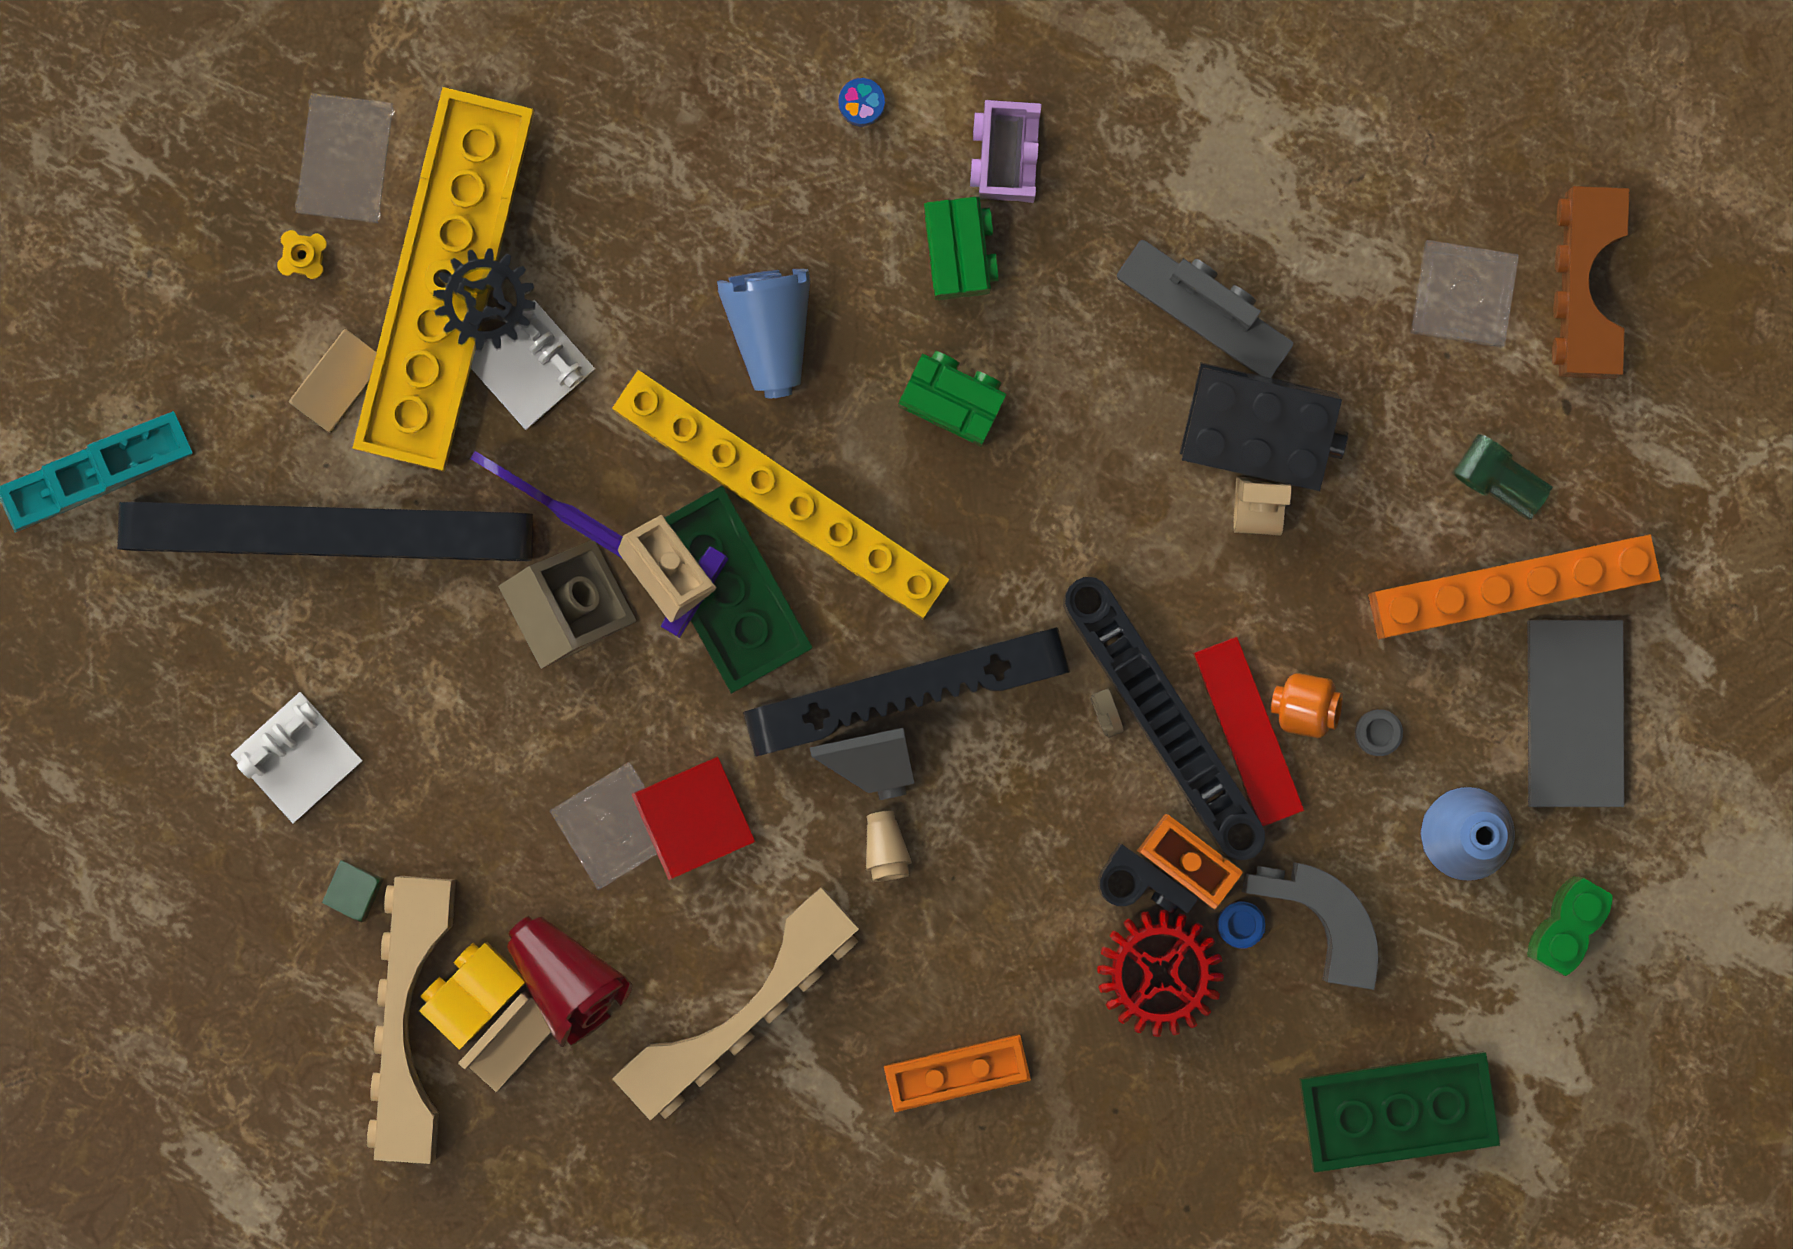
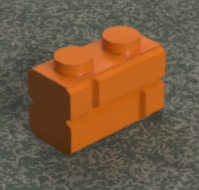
[1137,814,1243,909]

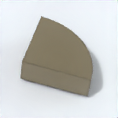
[1090,688,1124,738]

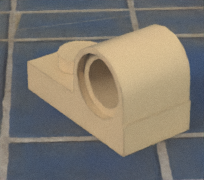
[1234,477,1291,536]

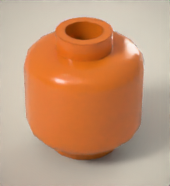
[1271,673,1343,738]

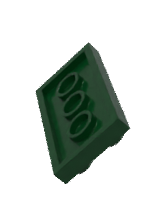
[664,486,813,694]
[1299,1051,1500,1173]

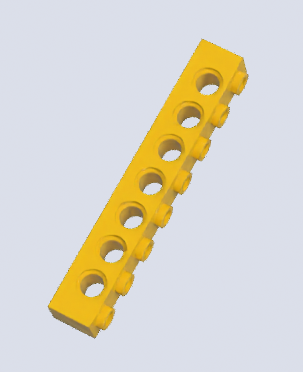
[612,370,949,620]

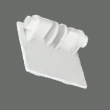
[471,300,595,430]
[231,692,363,824]

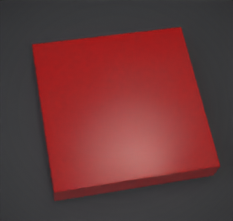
[631,757,755,880]

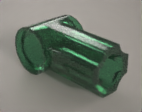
[1452,434,1553,521]

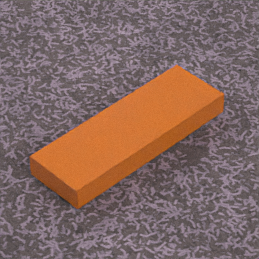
[884,1034,1031,1112]

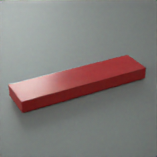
[1192,637,1304,826]

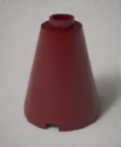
[507,916,633,1047]

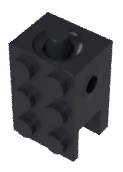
[1179,362,1348,491]

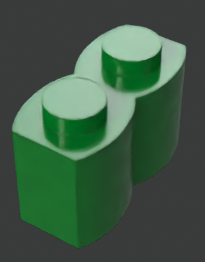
[1527,876,1613,976]

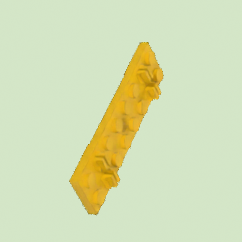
[352,87,535,472]

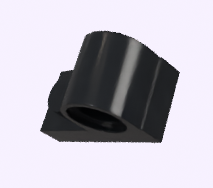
[1098,843,1198,914]

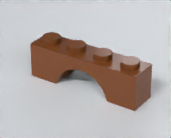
[1552,186,1629,379]

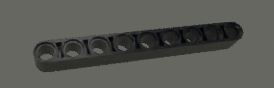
[117,502,533,561]

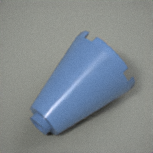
[717,269,810,398]
[1420,787,1515,880]

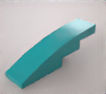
[0,411,193,533]

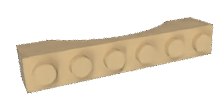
[367,876,456,1164]
[612,886,859,1120]

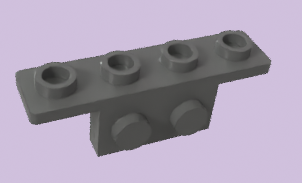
[1117,240,1293,378]

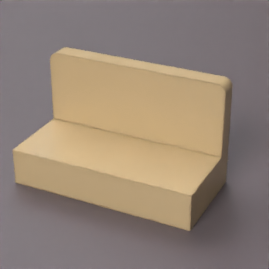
[458,990,551,1092]

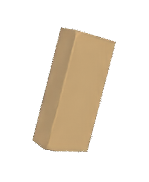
[289,329,376,433]
[618,515,716,622]

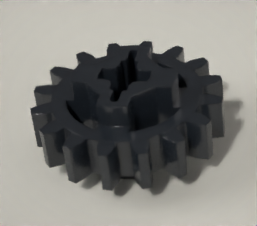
[433,248,536,352]

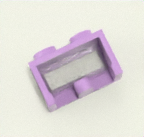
[970,100,1041,203]

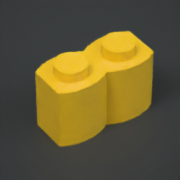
[419,942,525,1050]

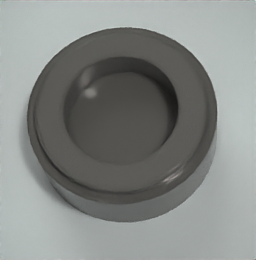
[1355,709,1403,756]

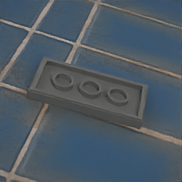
[1527,620,1624,807]

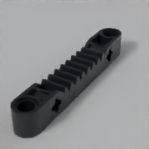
[1063,577,1265,860]
[743,627,1070,757]

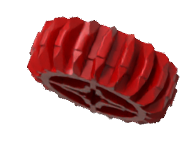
[1097,910,1224,1037]

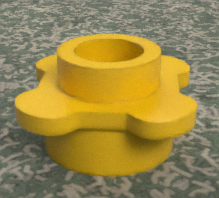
[277,230,327,279]

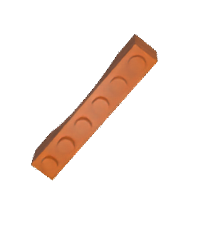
[1368,534,1661,639]

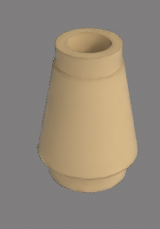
[866,811,912,882]

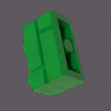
[924,197,999,300]
[898,351,1007,447]

